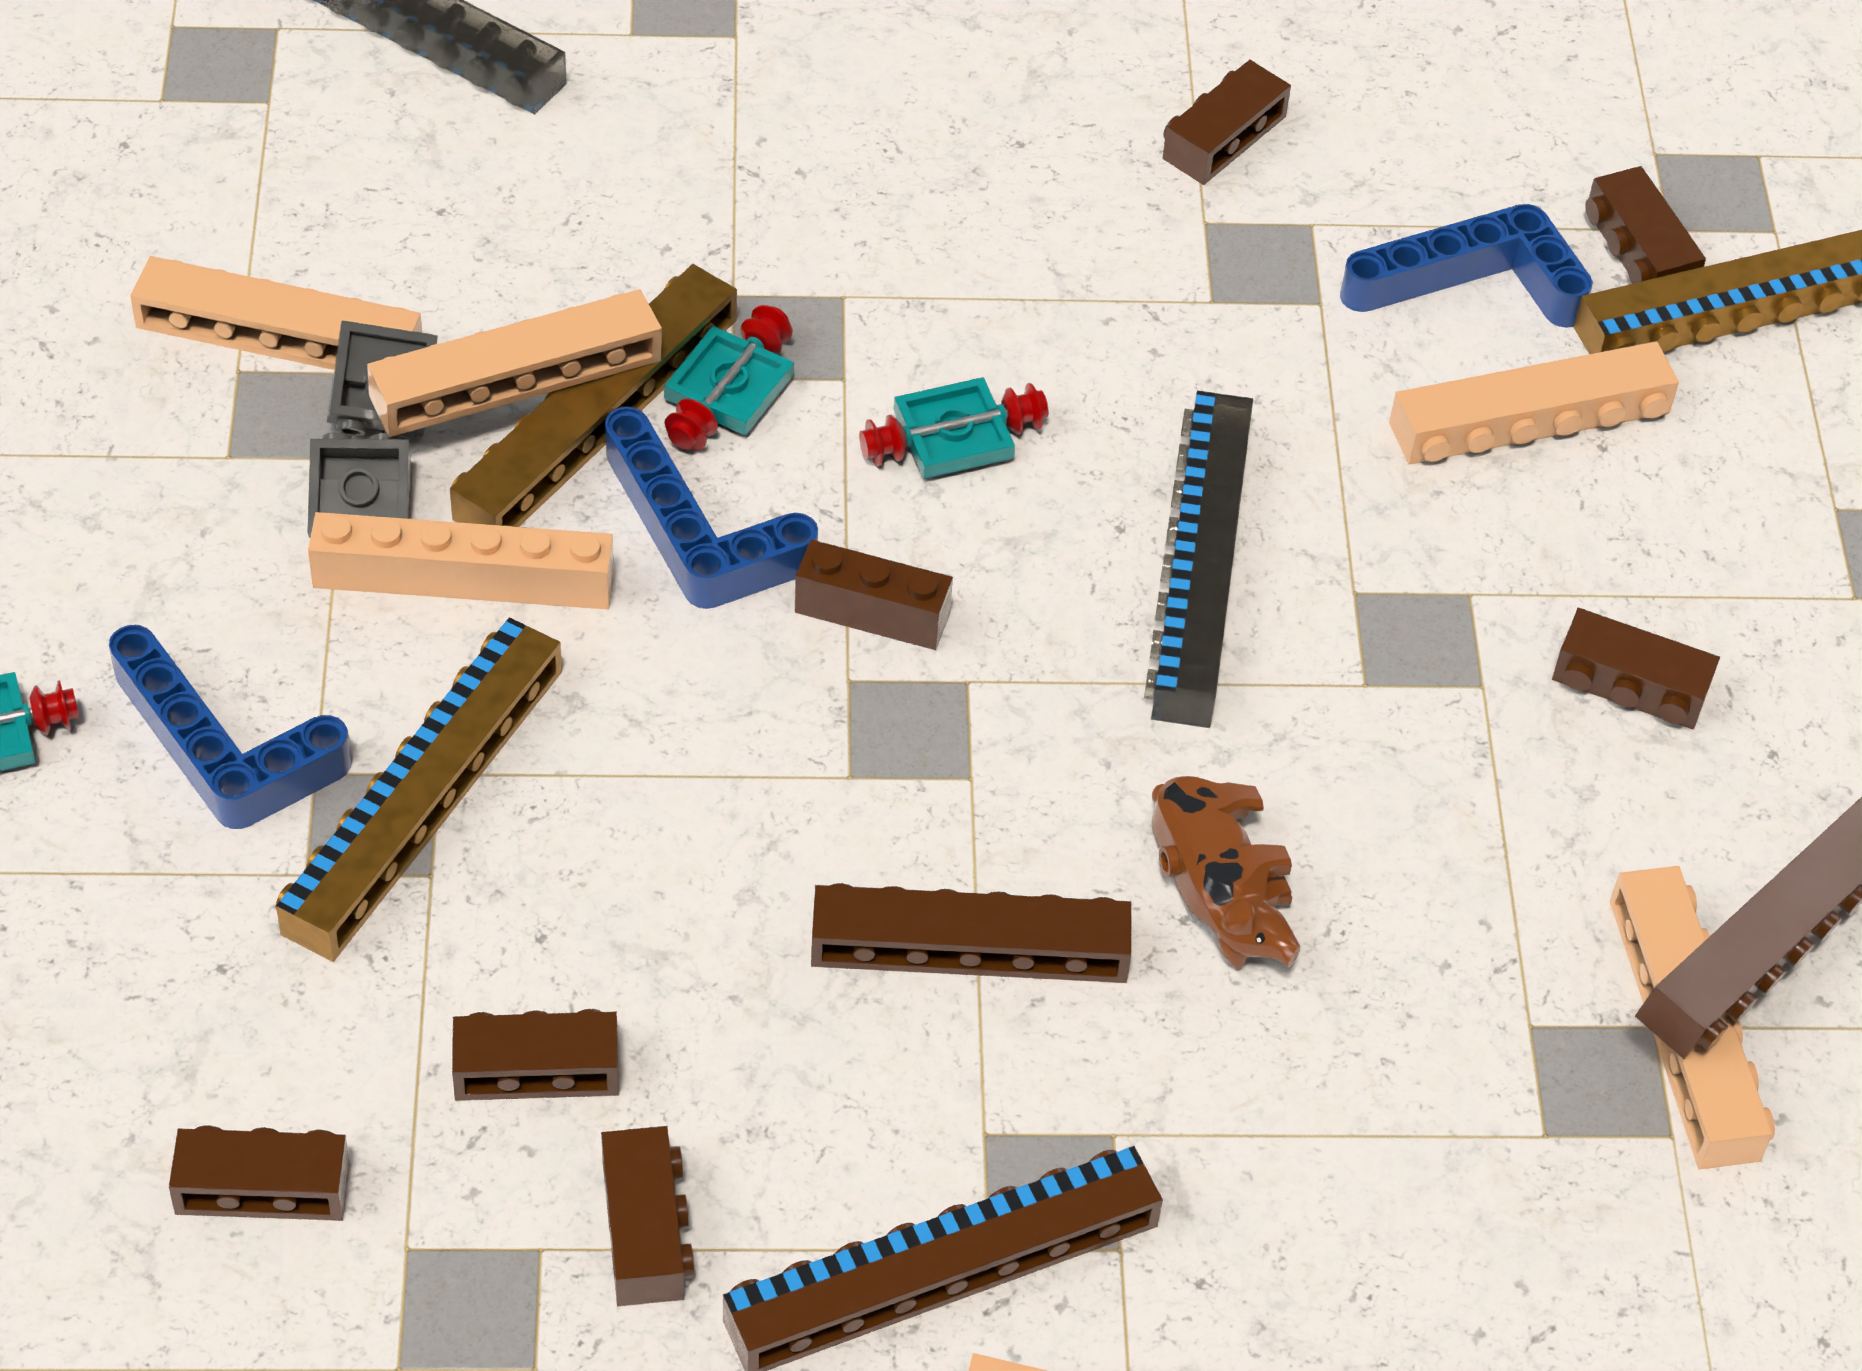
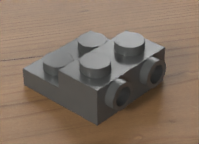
[327,320,438,443]
[307,433,412,538]

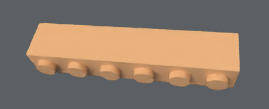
[130,256,422,370]
[367,289,662,437]
[1389,341,1679,465]
[308,512,614,610]
[1610,866,1775,1170]

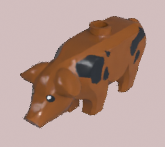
[1151,776,1301,971]

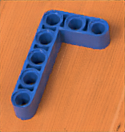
[1340,204,1593,328]
[605,407,818,609]
[109,625,352,829]

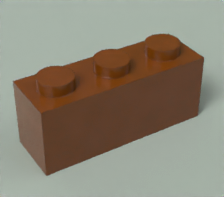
[1162,59,1291,185]
[1585,166,1706,284]
[794,539,953,650]
[1552,607,1720,730]
[452,1009,619,1101]
[169,1125,350,1221]
[601,1126,694,1307]

